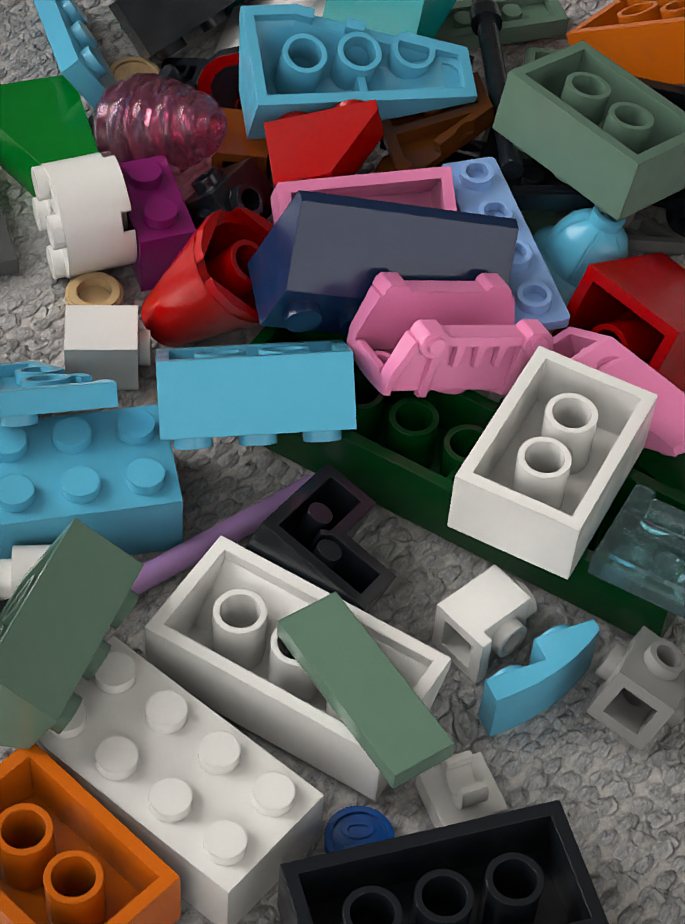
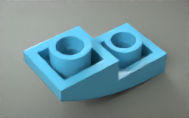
[478,619,600,737]

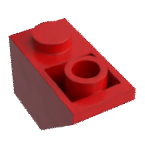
[264,99,385,187]

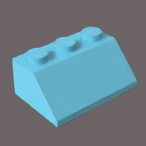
[155,339,357,450]

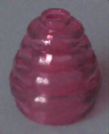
[93,73,227,176]

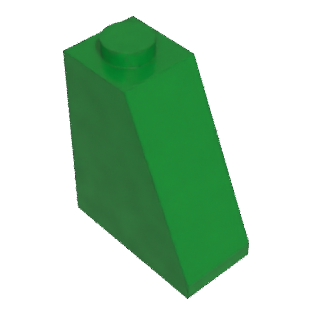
[0,75,99,197]

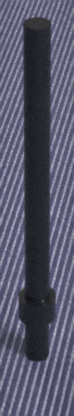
[469,0,524,180]

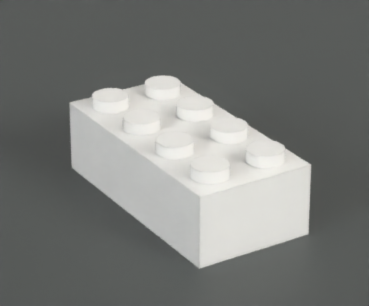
[36,636,324,924]

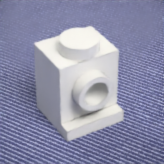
[431,564,537,684]

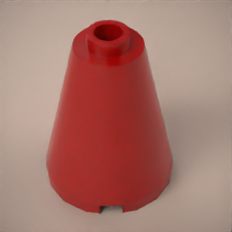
[141,207,273,347]

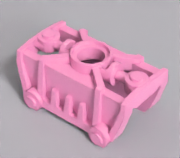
[346,272,553,397]

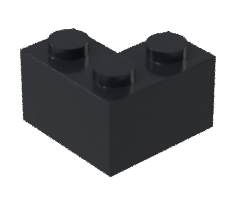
[245,463,396,614]

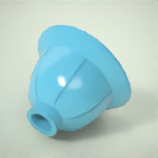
[533,205,628,307]

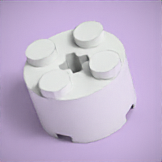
[31,151,137,279]

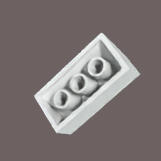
[144,535,452,801]

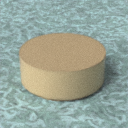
[65,272,124,305]

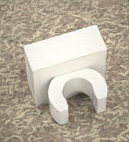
[415,750,508,828]

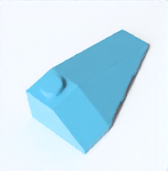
[239,4,478,139]

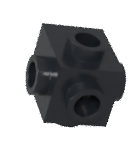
[184,157,274,229]

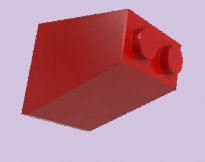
[552,252,685,392]

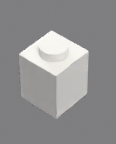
[64,305,151,390]

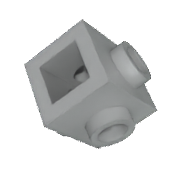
[585,626,685,751]

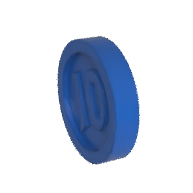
[324,805,395,853]

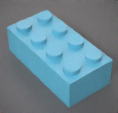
[0,404,183,559]

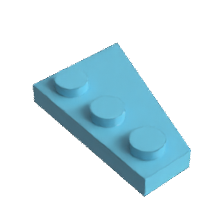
[0,361,119,427]

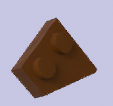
[382,72,495,171]

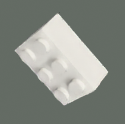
[447,346,658,580]

